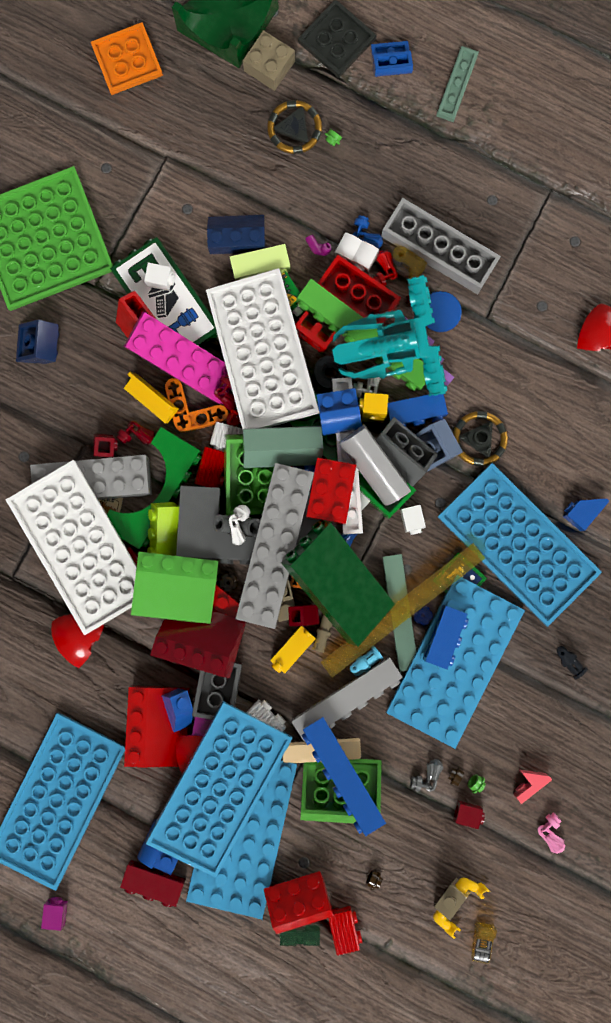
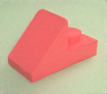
[513,770,552,804]

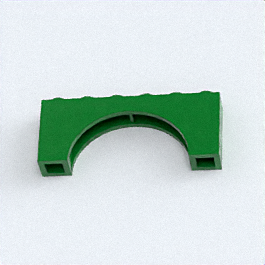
[107,427,202,550]

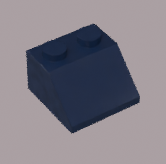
[16,320,59,364]

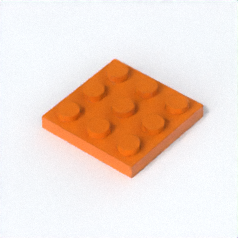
[91,22,163,95]

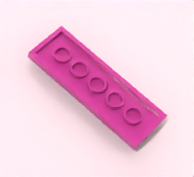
[124,312,231,405]

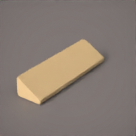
[283,738,361,763]

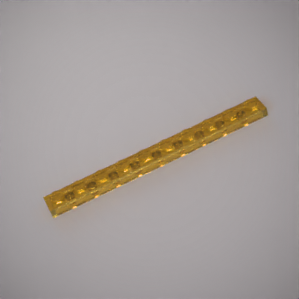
[321,543,485,678]

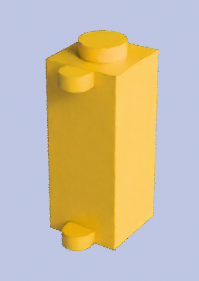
[270,626,316,674]

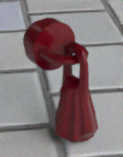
[214,373,237,410]
[116,421,155,445]

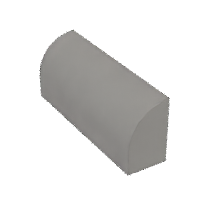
[338,425,411,505]

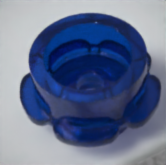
[414,606,433,625]

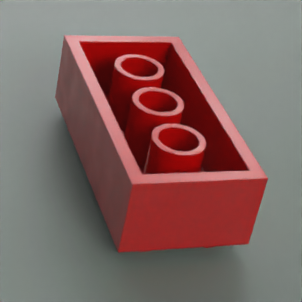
[318,255,401,324]

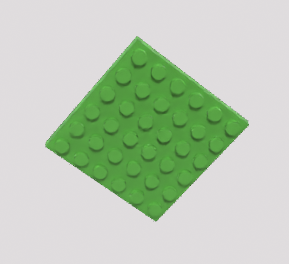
[0,166,113,311]

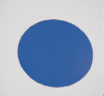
[427,292,462,332]

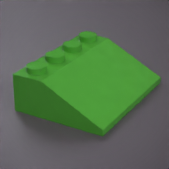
[224,434,274,515]
[131,552,218,624]
[300,759,381,823]

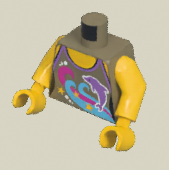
[433,877,489,939]

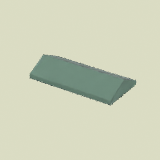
[243,426,323,468]

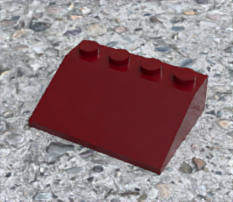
[150,611,246,678]

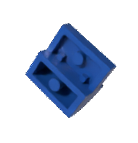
[371,41,413,77]
[317,388,362,436]
[137,819,178,875]

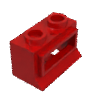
[295,311,336,353]

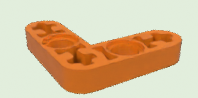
[165,378,229,433]

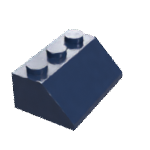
[207,215,266,254]

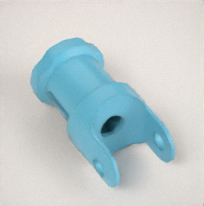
[350,645,384,676]

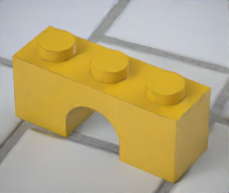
[358,393,388,423]

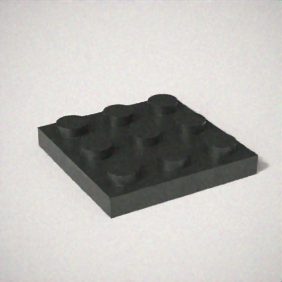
[298,0,377,78]

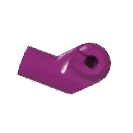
[305,234,332,256]

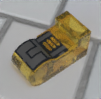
[392,246,427,279]
[471,921,497,964]

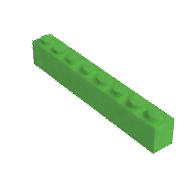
[296,279,426,391]

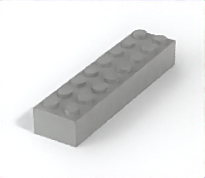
[236,463,314,629]

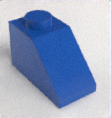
[563,498,609,531]
[162,688,193,732]

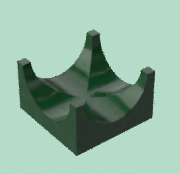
[172,0,279,68]

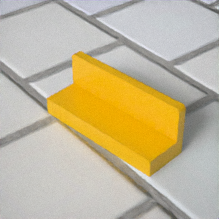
[124,371,179,424]

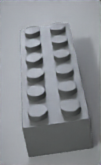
[381,198,501,295]
[30,455,152,500]

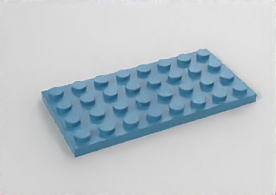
[438,463,602,627]
[386,575,525,749]
[146,701,293,878]
[0,713,125,891]
[186,759,297,919]

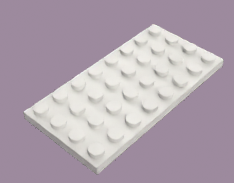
[206,268,319,429]
[6,460,137,635]

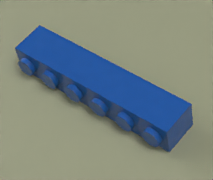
[302,717,386,836]

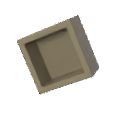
[243,30,295,91]

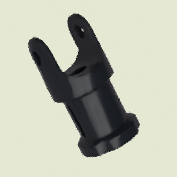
[557,646,588,680]

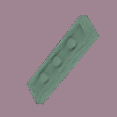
[436,46,479,122]

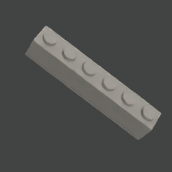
[291,657,403,742]

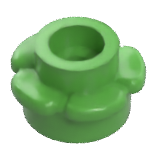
[325,129,342,146]
[468,774,486,793]

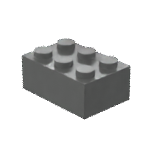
[375,417,438,487]
[192,662,243,720]

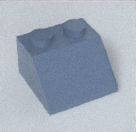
[415,419,463,472]

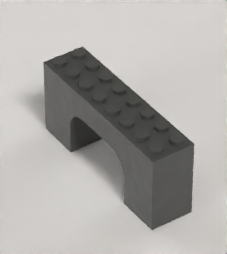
[176,486,336,565]

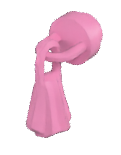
[538,812,565,854]

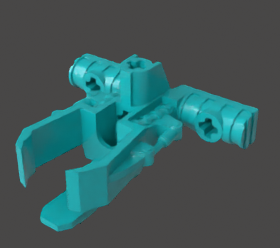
[332,275,447,396]

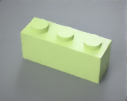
[230,244,291,281]

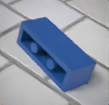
[387,394,448,427]
[423,605,469,670]

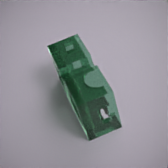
[280,925,320,946]

